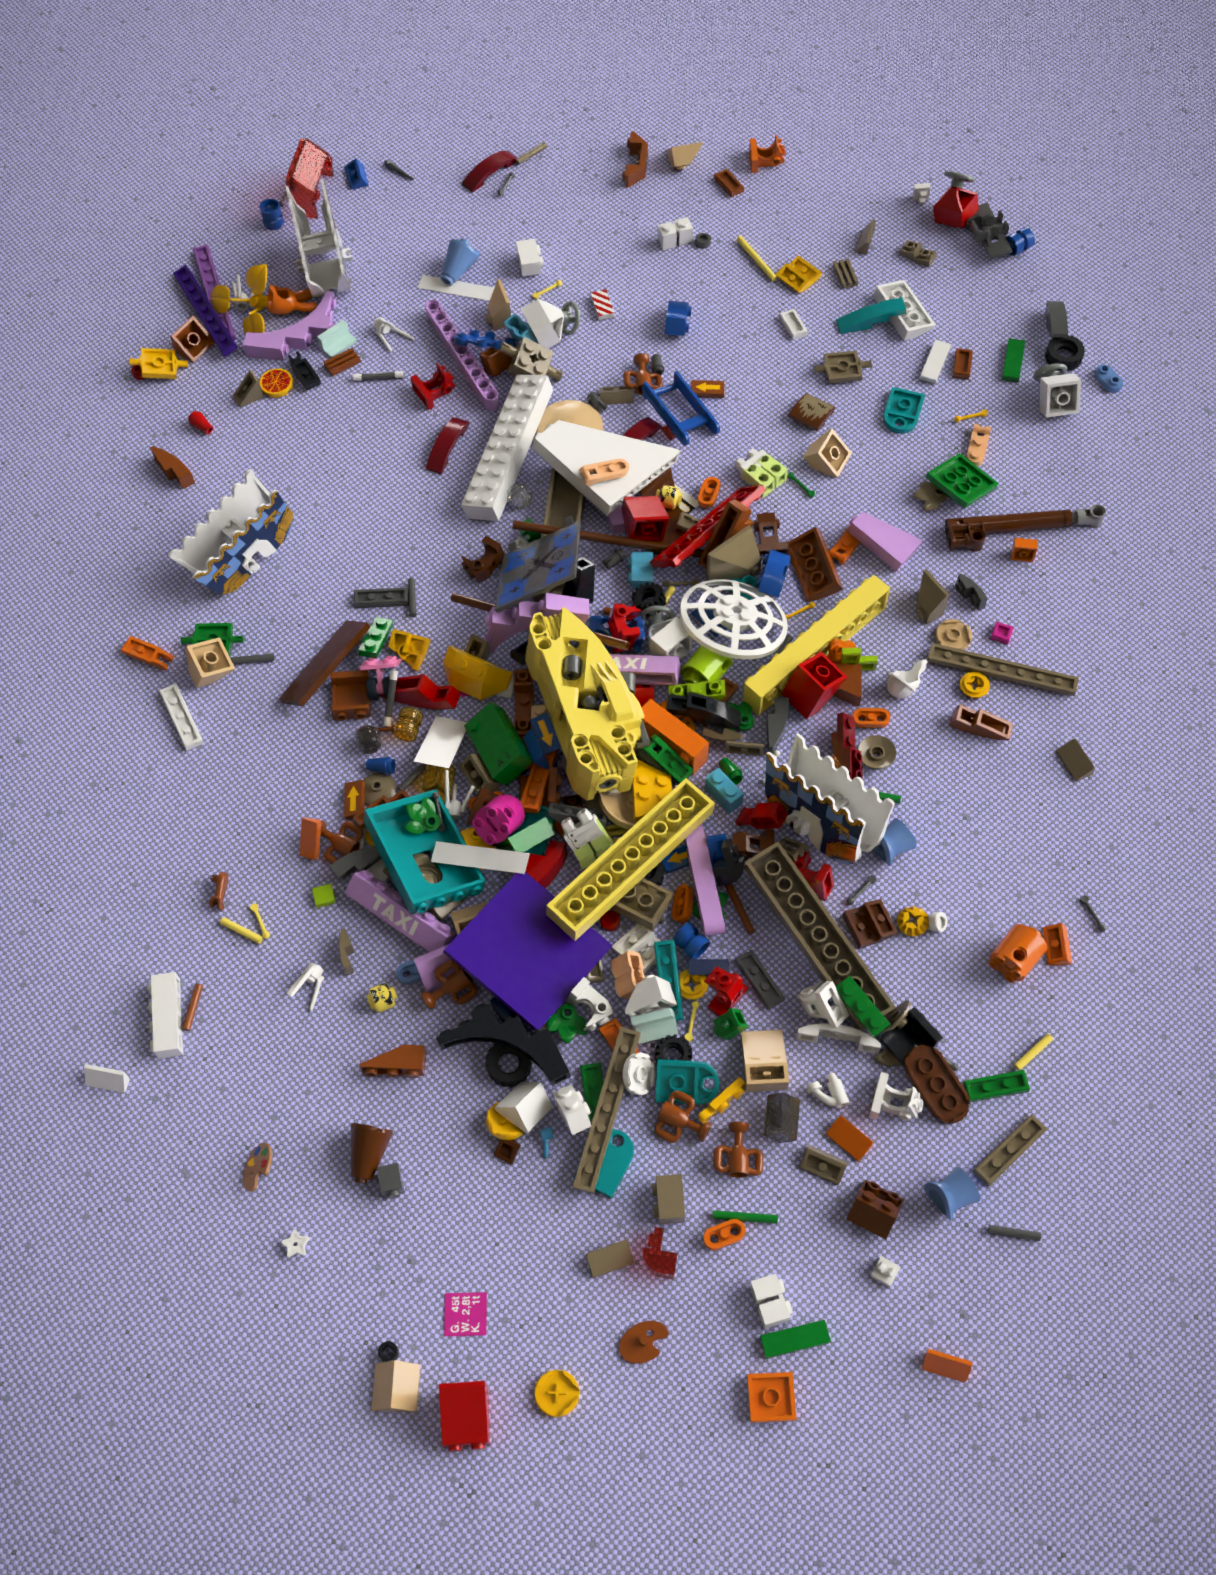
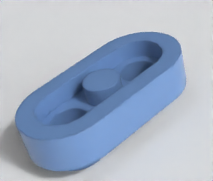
[1094,364,1123,393]
[396,960,421,985]

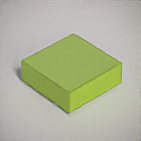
[312,883,336,908]

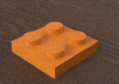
[747,1372,797,1423]

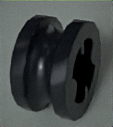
[378,1341,399,1362]

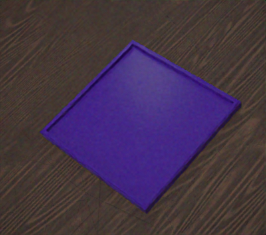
[443,872,613,1031]

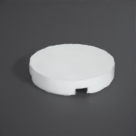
[622,1053,656,1095]

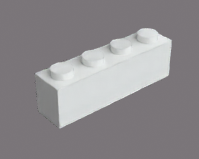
[148,972,183,1059]

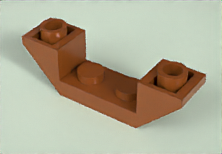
[622,131,648,188]
[513,669,534,736]

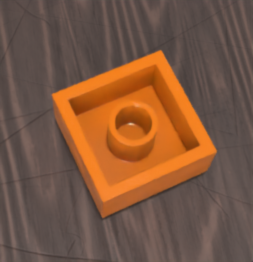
[1011,538,1038,562]

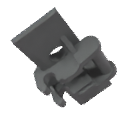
[966,202,1012,260]

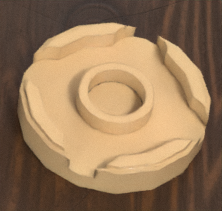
[935,619,972,650]

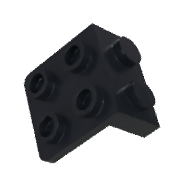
[880,1007,943,1067]

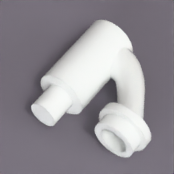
[807,1073,850,1108]

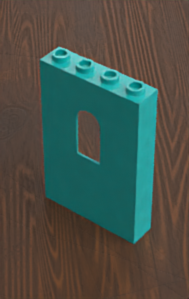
[363,789,486,915]

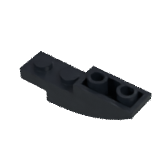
[666,692,741,730]

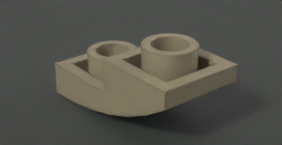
[900,240,937,267]

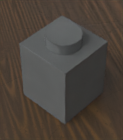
[377,1163,405,1199]

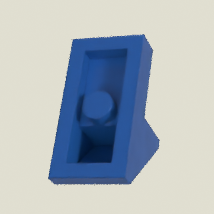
[706,834,727,874]

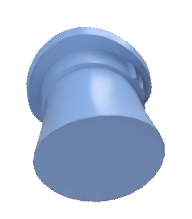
[872,818,917,866]
[924,1166,981,1221]

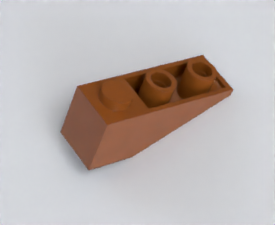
[479,347,512,376]
[360,1045,427,1078]

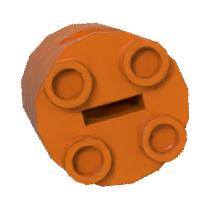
[988,924,1047,983]

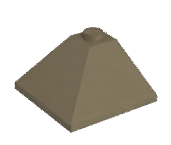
[706,525,762,587]

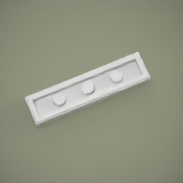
[159,684,204,751]

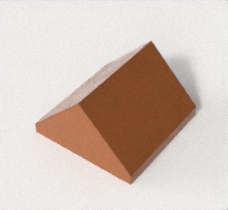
[170,316,215,363]

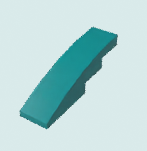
[836,297,907,334]

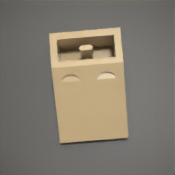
[741,1030,789,1092]

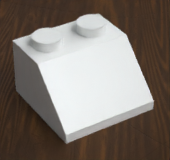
[625,975,677,1017]

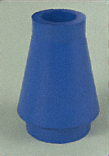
[366,757,396,775]

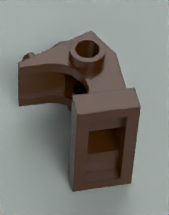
[753,512,788,555]
[461,536,504,584]
[732,829,775,860]

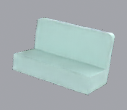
[317,320,357,358]
[630,1008,679,1044]

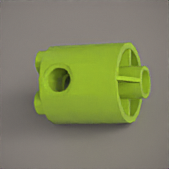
[681,639,733,684]

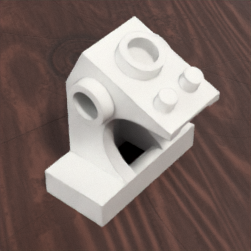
[566,977,613,1032]
[797,980,849,1028]
[869,1072,923,1121]

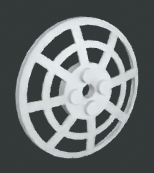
[679,579,788,660]

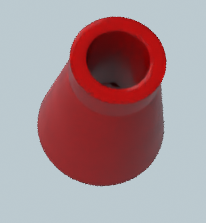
[188,411,214,434]

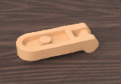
[966,423,991,466]
[579,459,629,486]

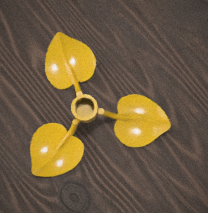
[210,264,268,335]

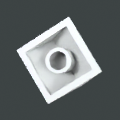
[494,1082,553,1134]

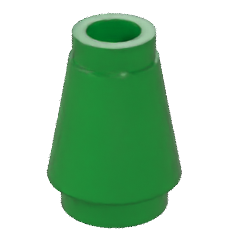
[719,758,743,785]

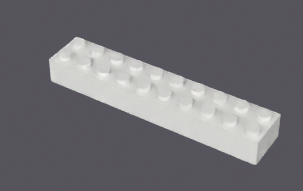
[461,374,553,521]

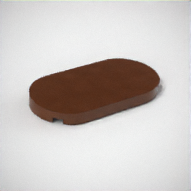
[904,1045,970,1124]

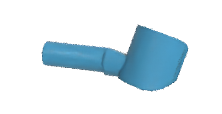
[541,1127,554,1158]

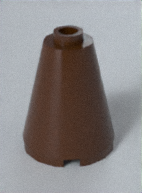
[351,1123,393,1184]

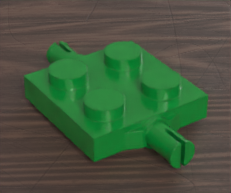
[181,623,244,657]

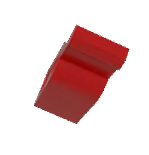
[735,802,788,829]

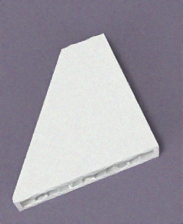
[532,420,681,516]

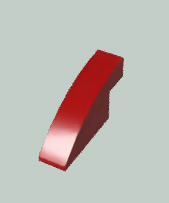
[379,674,461,709]
[515,840,568,889]

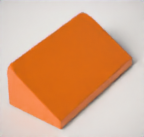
[299,817,321,860]
[1042,923,1072,966]
[826,1115,874,1162]
[922,1349,973,1382]

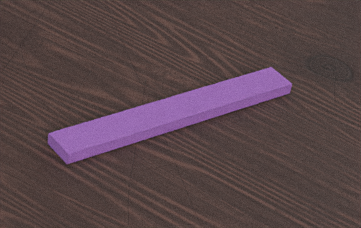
[193,245,236,340]

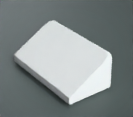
[84,1064,130,1093]

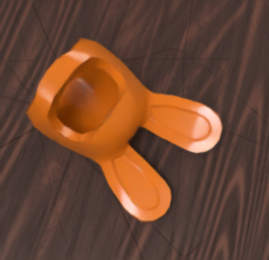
[267,285,318,315]

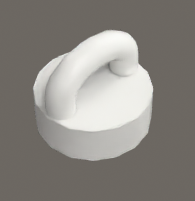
[928,912,947,932]

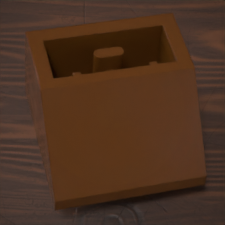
[846,1180,905,1240]

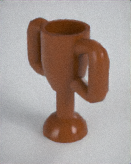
[623,353,663,395]
[320,820,364,864]
[421,960,478,1010]
[654,1090,712,1143]
[713,1122,763,1178]

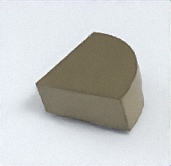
[874,1048,901,1067]

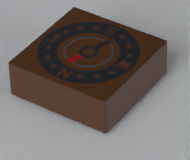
[562,794,583,808]

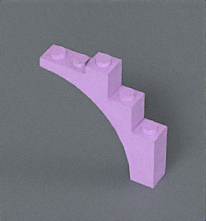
[243,290,337,361]
[483,593,590,654]

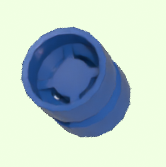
[259,199,284,230]
[1006,227,1035,256]
[672,922,710,959]

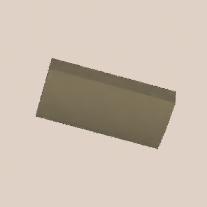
[610,878,673,931]

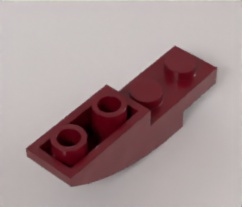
[831,712,863,780]

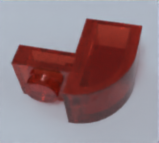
[643,1227,678,1280]

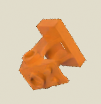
[749,135,786,173]

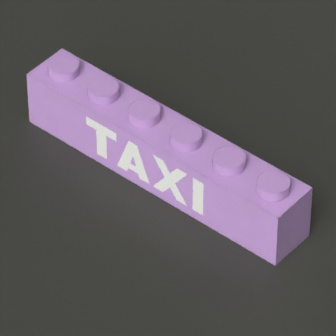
[610,654,681,686]
[345,870,457,952]

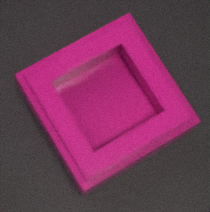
[990,621,1014,645]

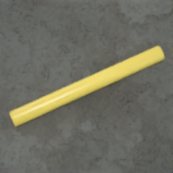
[736,236,777,282]

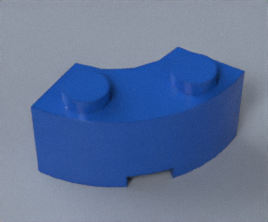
[665,301,692,336]
[756,549,791,598]

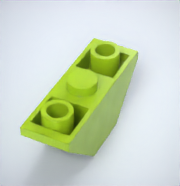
[669,679,726,701]

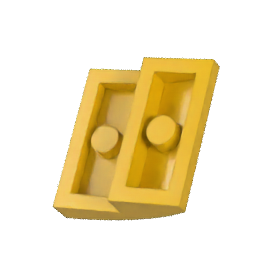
[775,255,822,293]

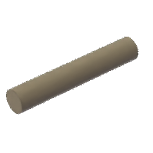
[515,142,547,165]

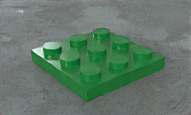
[925,453,999,509]

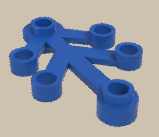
[453,330,516,349]

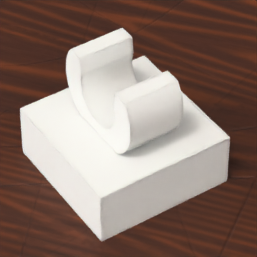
[912,183,931,204]
[870,1256,901,1288]

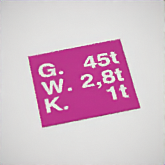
[444,1292,487,1336]

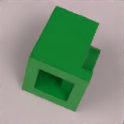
[713,1008,749,1040]

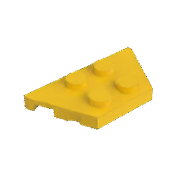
[632,759,672,822]

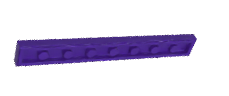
[173,264,238,357]

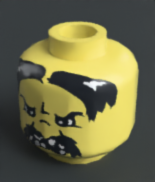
[656,485,682,510]
[366,983,398,1013]

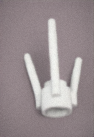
[232,274,255,311]
[373,317,414,352]
[445,770,475,819]
[286,963,324,1011]

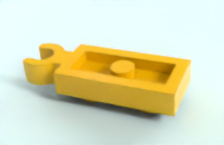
[698,1077,745,1124]

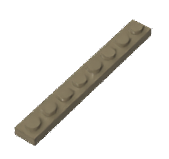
[927,643,1079,696]
[573,1027,641,1194]

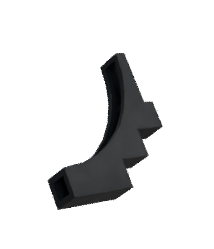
[510,557,595,665]
[436,1003,571,1086]

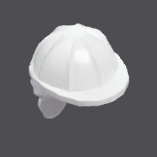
[887,660,927,699]

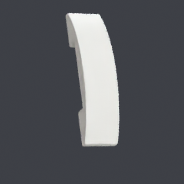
[796,1023,881,1054]

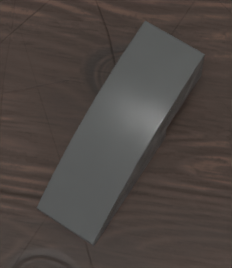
[1045,301,1068,338]
[766,697,789,754]
[329,845,382,882]

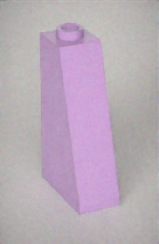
[848,512,923,572]

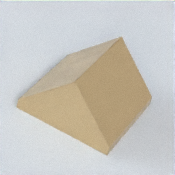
[371,1360,420,1412]

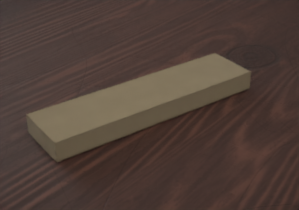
[973,1114,1047,1187]

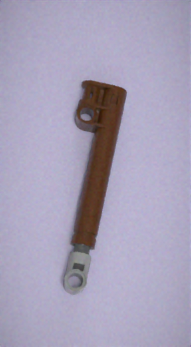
[945,504,1106,552]

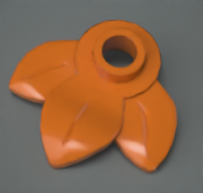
[827,639,856,664]

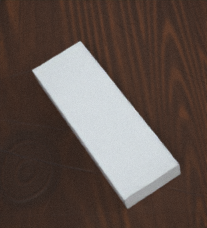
[920,340,951,384]

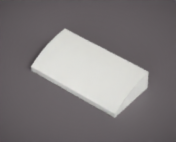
[873,280,936,341]

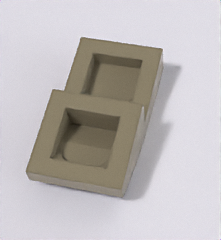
[702,727,745,740]
[339,928,355,976]

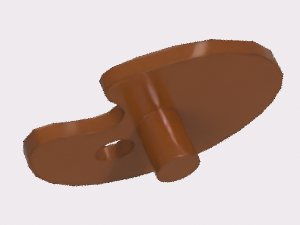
[619,1321,669,1364]

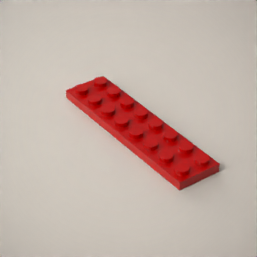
[650,485,766,569]

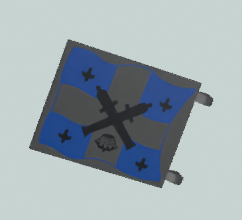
[495,516,581,613]

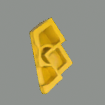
[388,629,431,671]

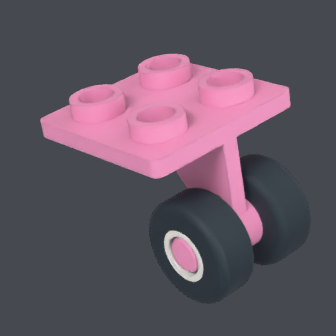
[359,656,402,701]

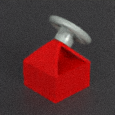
[933,171,979,229]

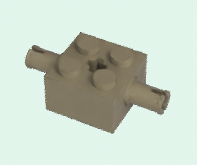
[499,337,563,382]

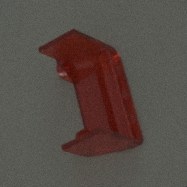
[286,138,334,219]

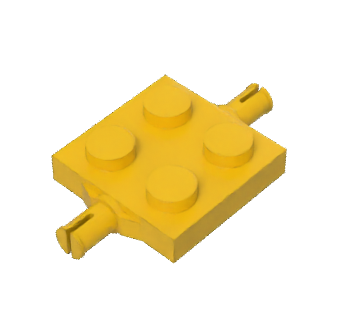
[129,348,188,379]

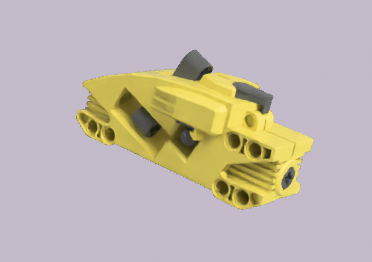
[525,607,650,801]

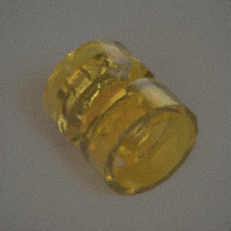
[393,707,424,742]

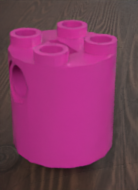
[472,794,525,845]

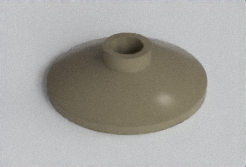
[858,735,896,770]
[363,773,397,806]
[882,1000,911,1033]

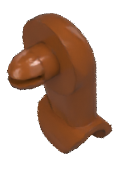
[209,871,229,910]

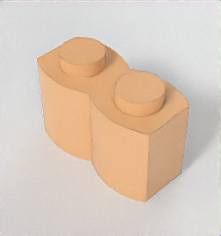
[611,951,645,999]

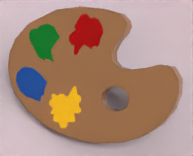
[243,1142,272,1192]

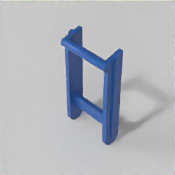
[642,371,720,446]

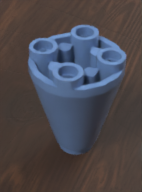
[441,238,480,285]

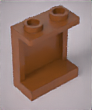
[331,670,371,721]

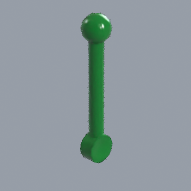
[787,472,815,498]

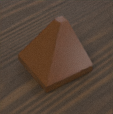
[493,1139,521,1165]

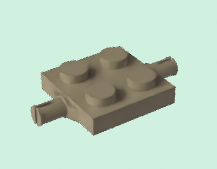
[814,351,872,384]

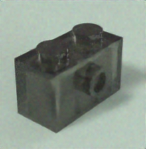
[764,1092,800,1143]

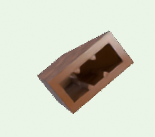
[833,663,862,706]

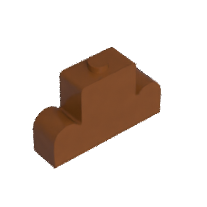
[698,500,754,569]

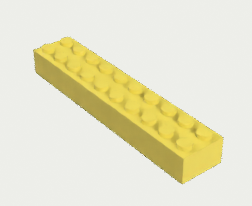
[743,575,890,716]
[546,778,715,941]

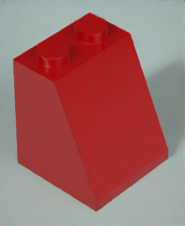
[621,496,669,541]
[781,652,847,720]
[439,1381,490,1452]

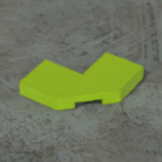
[840,647,878,671]

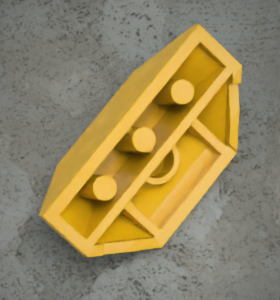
[443,645,514,700]

